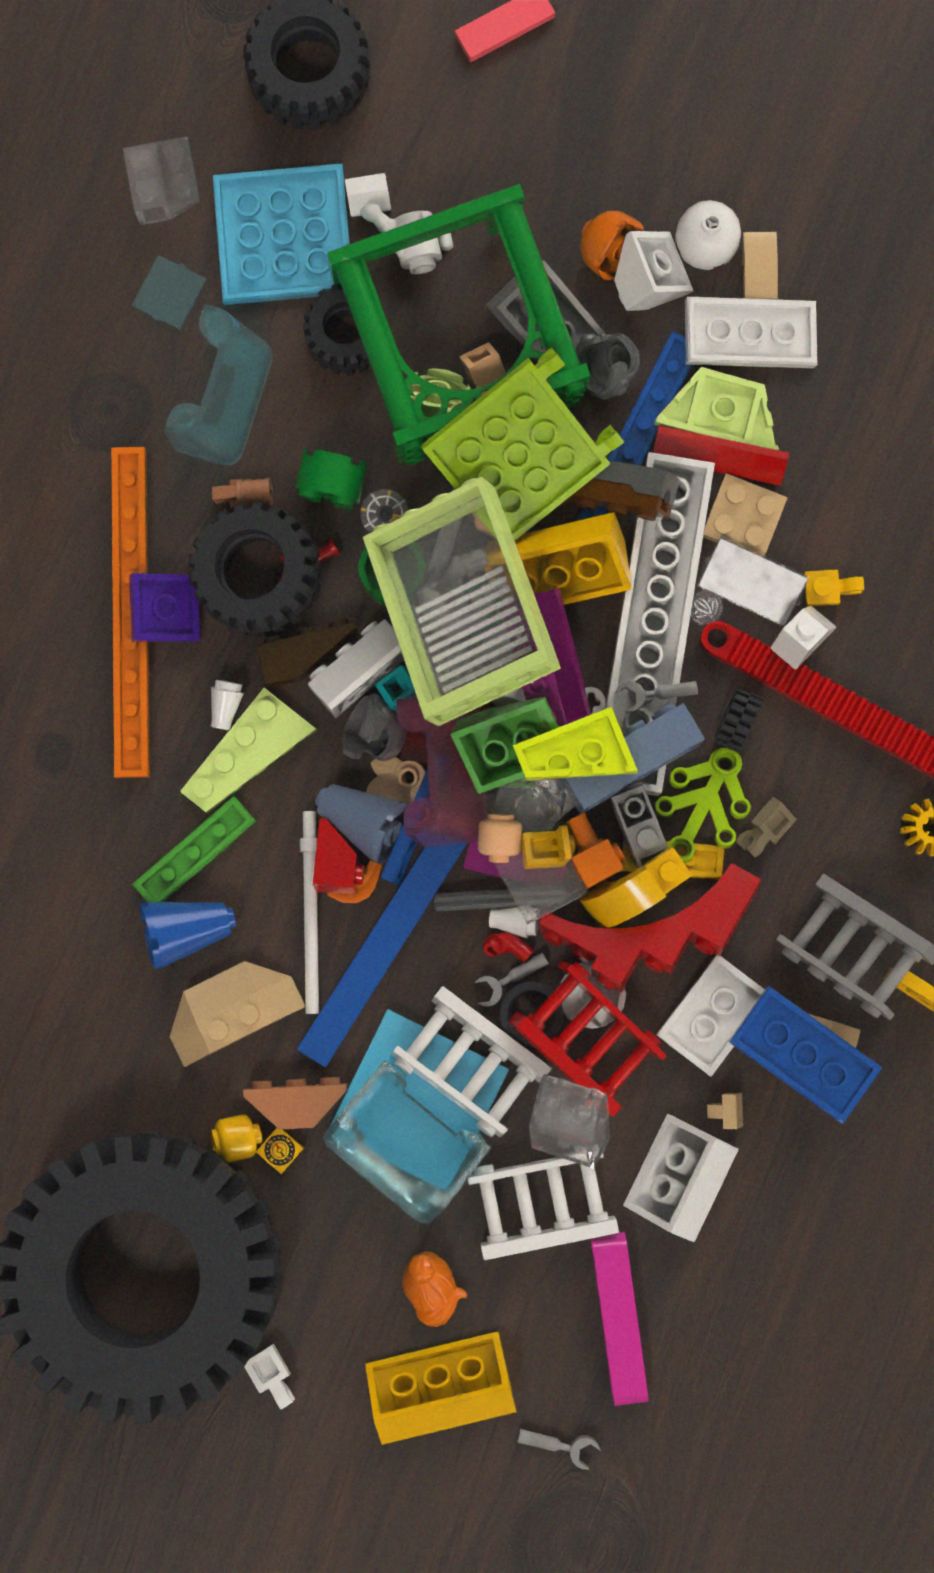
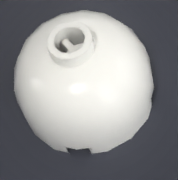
[675,200,741,270]

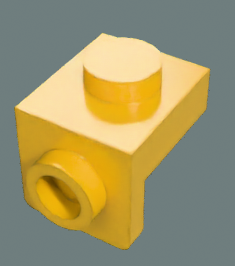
[522,825,575,869]

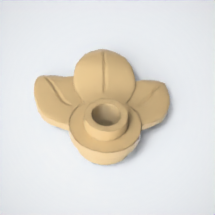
[366,756,426,807]

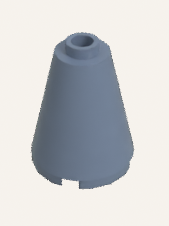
[315,784,410,865]

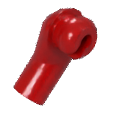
[483,931,534,962]

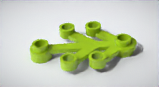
[655,747,751,864]

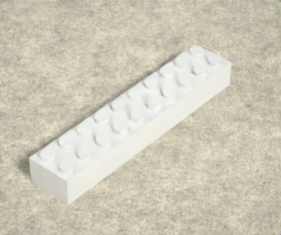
[605,452,715,796]

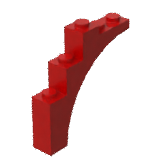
[539,863,761,992]

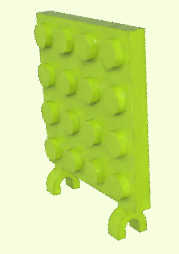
[421,348,624,541]

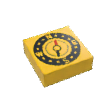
[256,1128,305,1174]

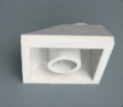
[614,231,693,311]

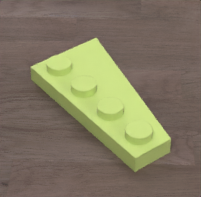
[180,688,317,813]

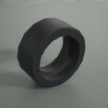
[499,982,564,1047]

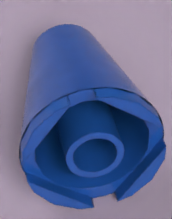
[139,902,236,970]

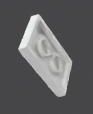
[656,955,765,1077]

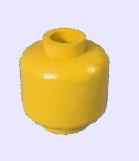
[210,1114,262,1163]

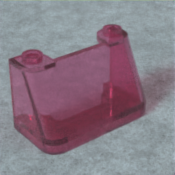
[396,697,487,847]

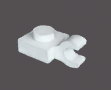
[245,1344,295,1409]

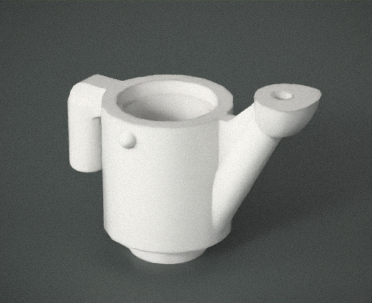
[360,204,454,274]

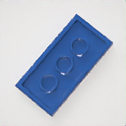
[728,986,882,1124]

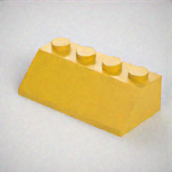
[484,512,632,605]
[365,1331,517,1445]

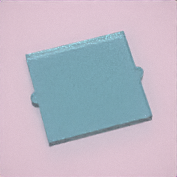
[132,255,207,330]

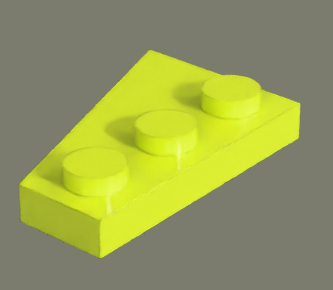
[513,707,638,780]

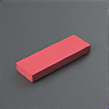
[455,0,555,63]

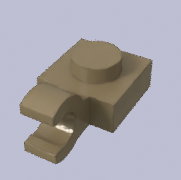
[736,797,797,857]

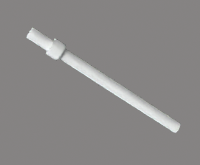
[300,811,319,1014]

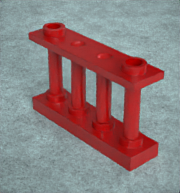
[508,961,667,1117]

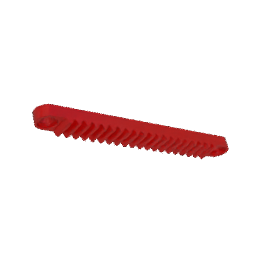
[700,621,934,779]

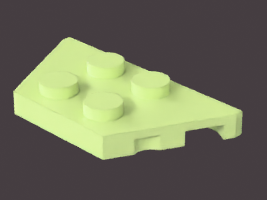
[654,367,779,450]

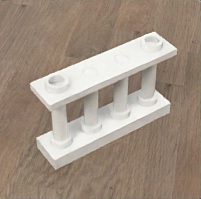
[391,986,552,1137]
[468,1144,619,1260]

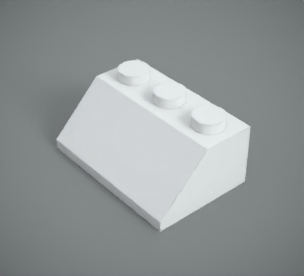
[308,619,405,718]
[623,1113,739,1242]

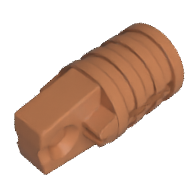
[212,477,273,509]

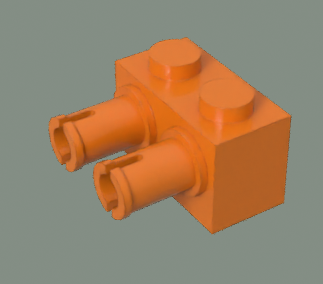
[565,812,626,891]

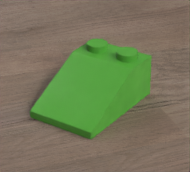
[450,696,559,794]

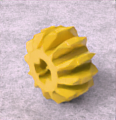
[900,799,934,857]

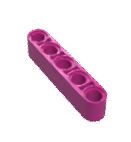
[591,1232,649,1406]

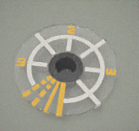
[360,489,409,533]

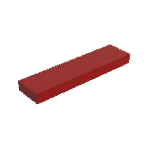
[652,425,789,486]

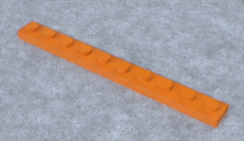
[111,447,150,778]

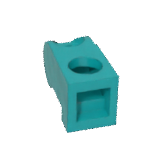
[375,665,421,714]

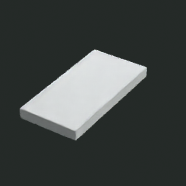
[685,297,817,368]

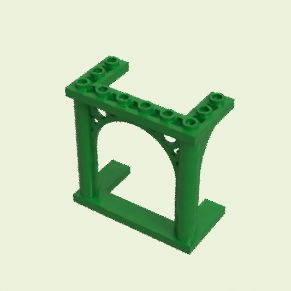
[327,184,591,466]

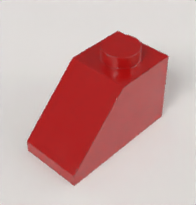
[313,818,364,895]

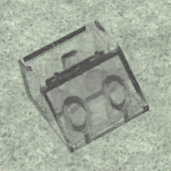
[123,136,200,225]
[529,1074,611,1169]

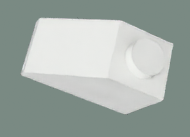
[770,606,836,670]

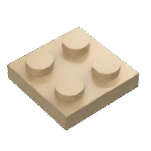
[703,474,788,558]

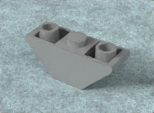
[611,784,668,869]

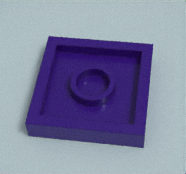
[129,573,200,643]

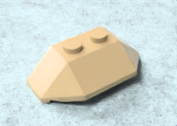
[170,961,305,1067]

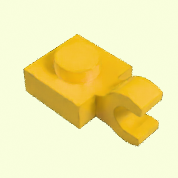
[804,570,864,607]

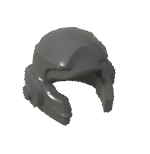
[575,333,640,400]
[342,693,408,761]

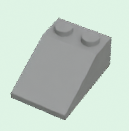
[486,260,606,353]

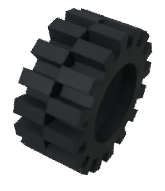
[713,687,763,753]

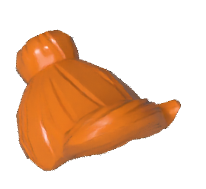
[402,1251,467,1327]

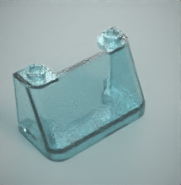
[164,304,273,466]
[323,1060,491,1224]

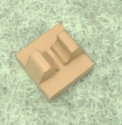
[707,1092,743,1129]

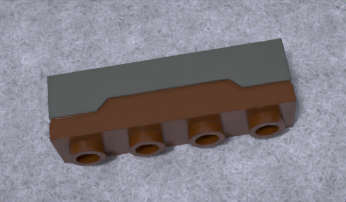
[560,460,680,521]

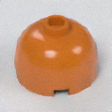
[580,211,644,280]

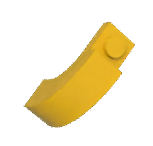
[579,846,692,928]

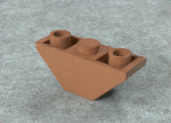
[243,1077,348,1129]

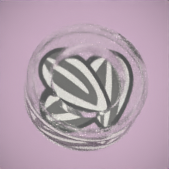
[690,591,723,625]

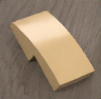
[742,232,778,300]

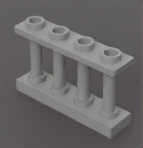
[776,873,934,1020]

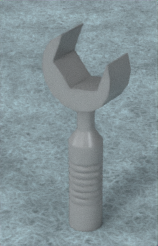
[615,681,698,713]
[475,952,549,1006]
[517,1429,601,1469]

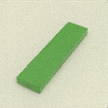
[132,796,257,902]

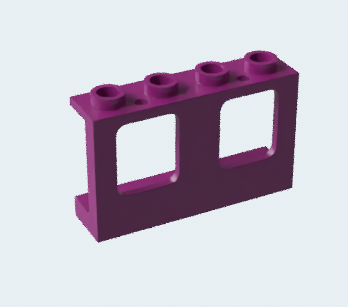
[502,588,592,727]

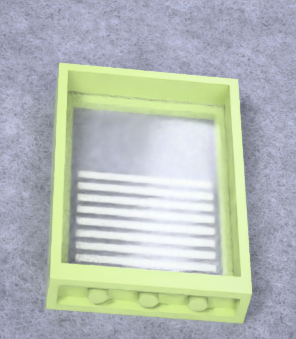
[363,477,561,726]

